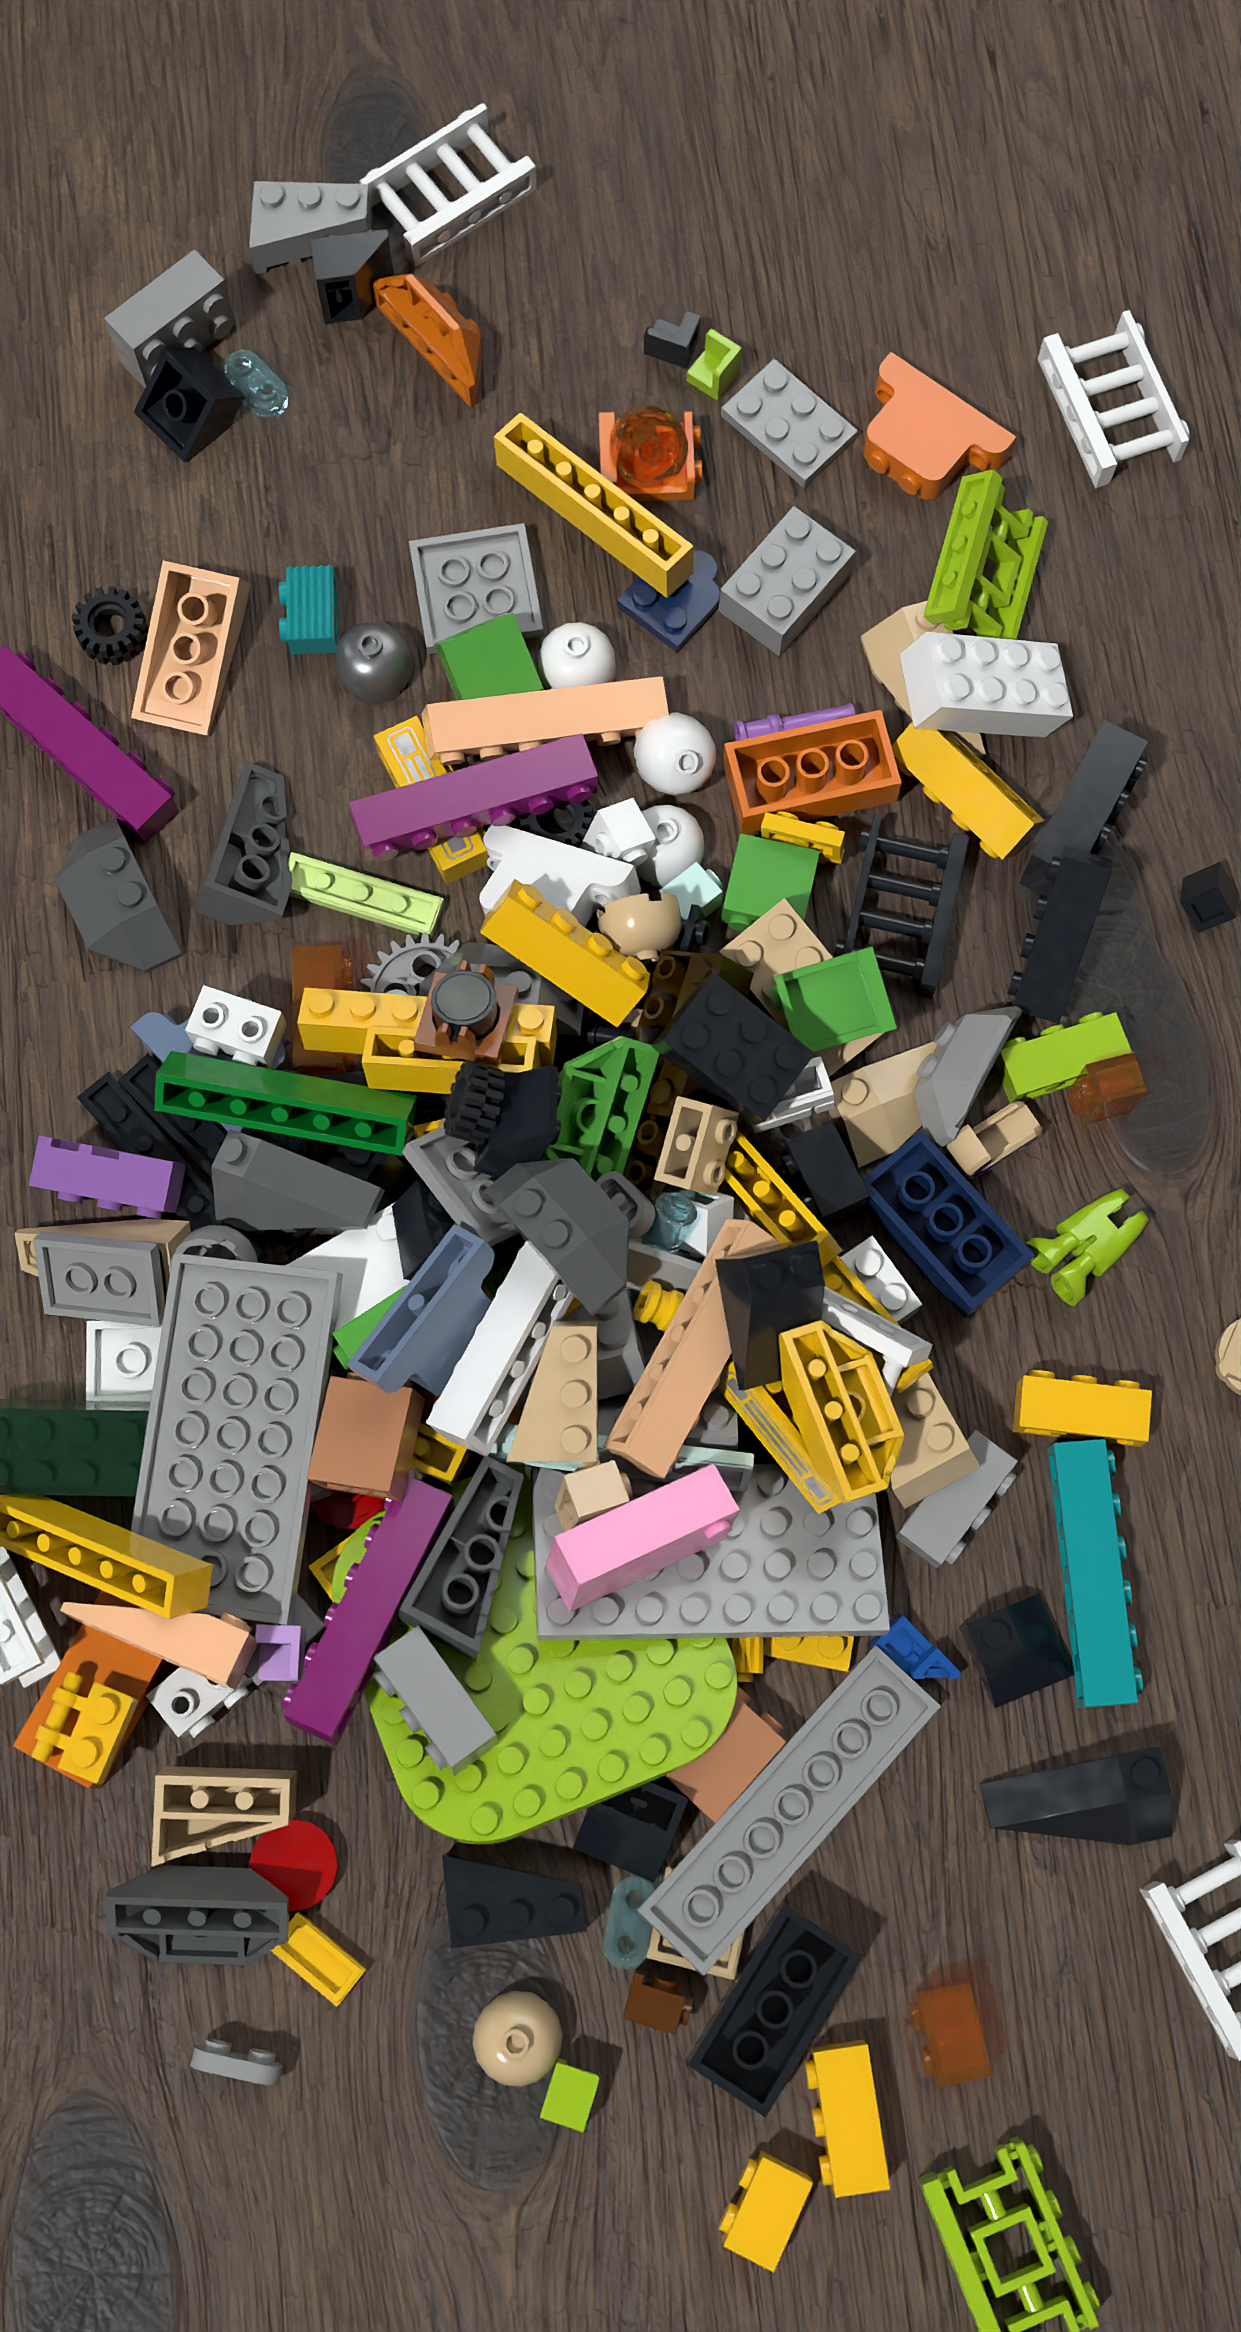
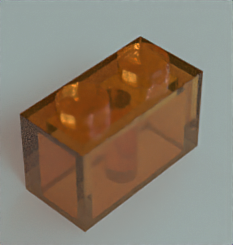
[1068,1052,1147,1125]
[907,1979,993,2089]

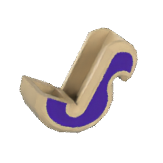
[946,1101,1043,1179]

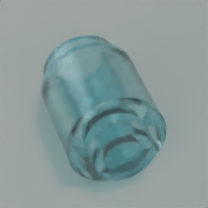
[641,1193,697,1254]

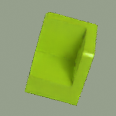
[687,329,742,401]
[540,2058,599,2132]

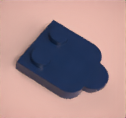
[617,550,719,653]

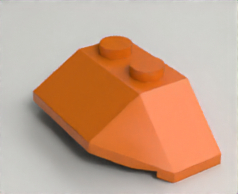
[372,273,483,409]

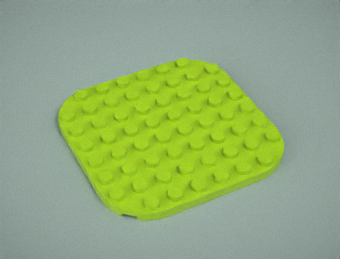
[332,1463,737,1845]

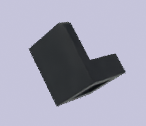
[644,311,701,369]
[1180,862,1238,933]

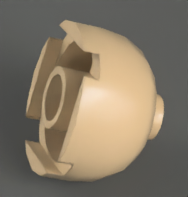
[596,893,681,965]
[472,1991,563,2087]

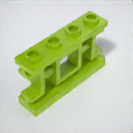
[923,469,1048,640]
[917,2136,1101,2332]

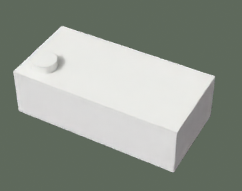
[285,1203,410,1348]

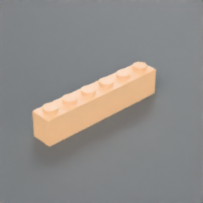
[421,676,669,765]
[603,1219,781,1478]

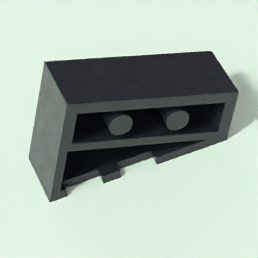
[442,1853,587,1948]

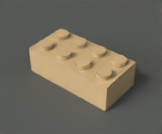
[720,898,883,1078]

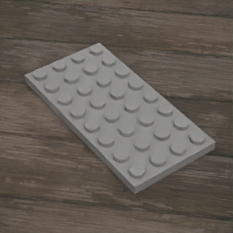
[120,1253,343,1625]
[530,1464,890,1641]

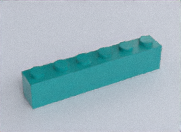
[1047,1439,1143,1708]

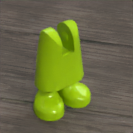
[1025,1188,1150,1306]

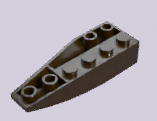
[622,949,754,1201]

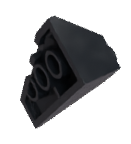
[979,1747,1173,1845]

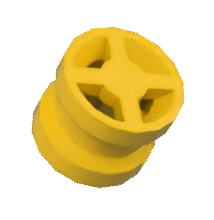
[633,1280,684,1332]

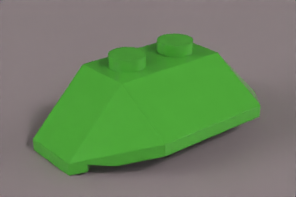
[544,1036,660,1182]

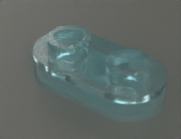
[223,350,288,418]
[603,1876,655,1969]

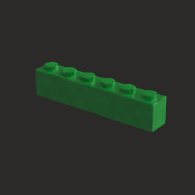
[154,1051,417,1156]

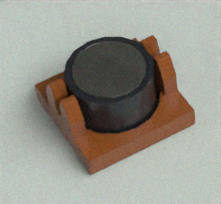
[413,960,519,1065]

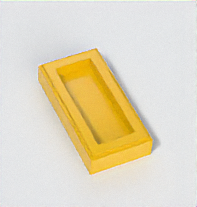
[271,1912,367,2007]

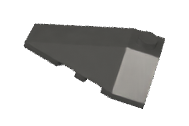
[193,761,292,926]

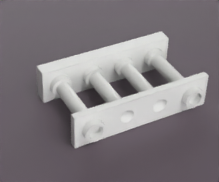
[360,103,537,267]
[1038,310,1190,488]
[822,1286,932,1398]
[0,1546,62,1688]
[1139,1839,1241,2061]

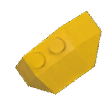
[779,1320,905,1504]

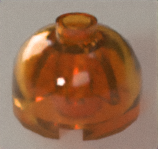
[609,405,688,488]

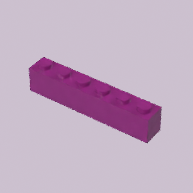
[0,645,179,844]
[349,733,598,862]
[282,1476,455,1746]

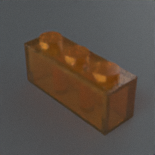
[292,945,354,1076]

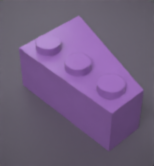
[29,1135,187,1219]

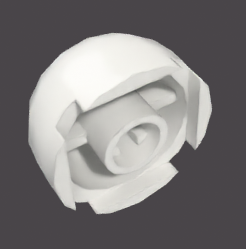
[538,622,616,690]
[634,712,716,796]
[636,805,705,888]

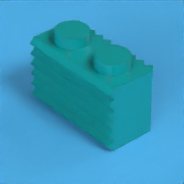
[279,565,338,655]

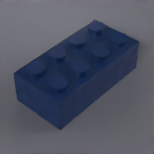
[862,1130,1035,1319]

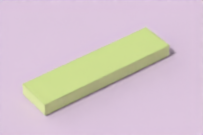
[288,852,444,939]

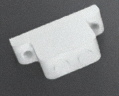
[479,824,641,927]

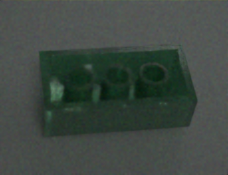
[0,1399,151,1496]

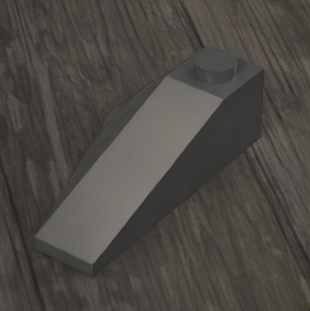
[211,1129,385,1234]

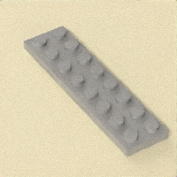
[637,1645,941,1976]

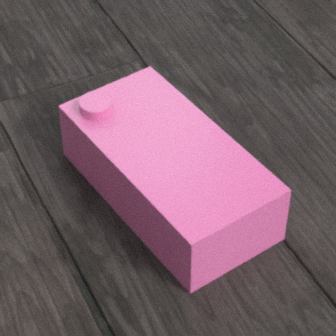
[545,1463,739,1612]

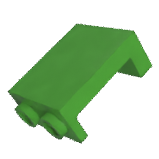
[768,946,897,1052]

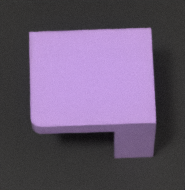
[255,1624,306,1682]

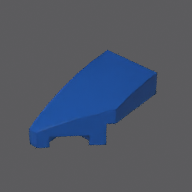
[868,1613,962,1679]

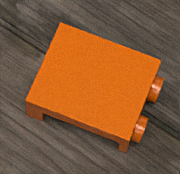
[599,411,702,501]

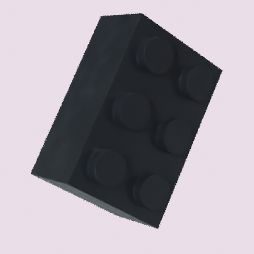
[651,973,815,1126]

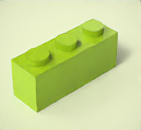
[994,1012,1134,1104]

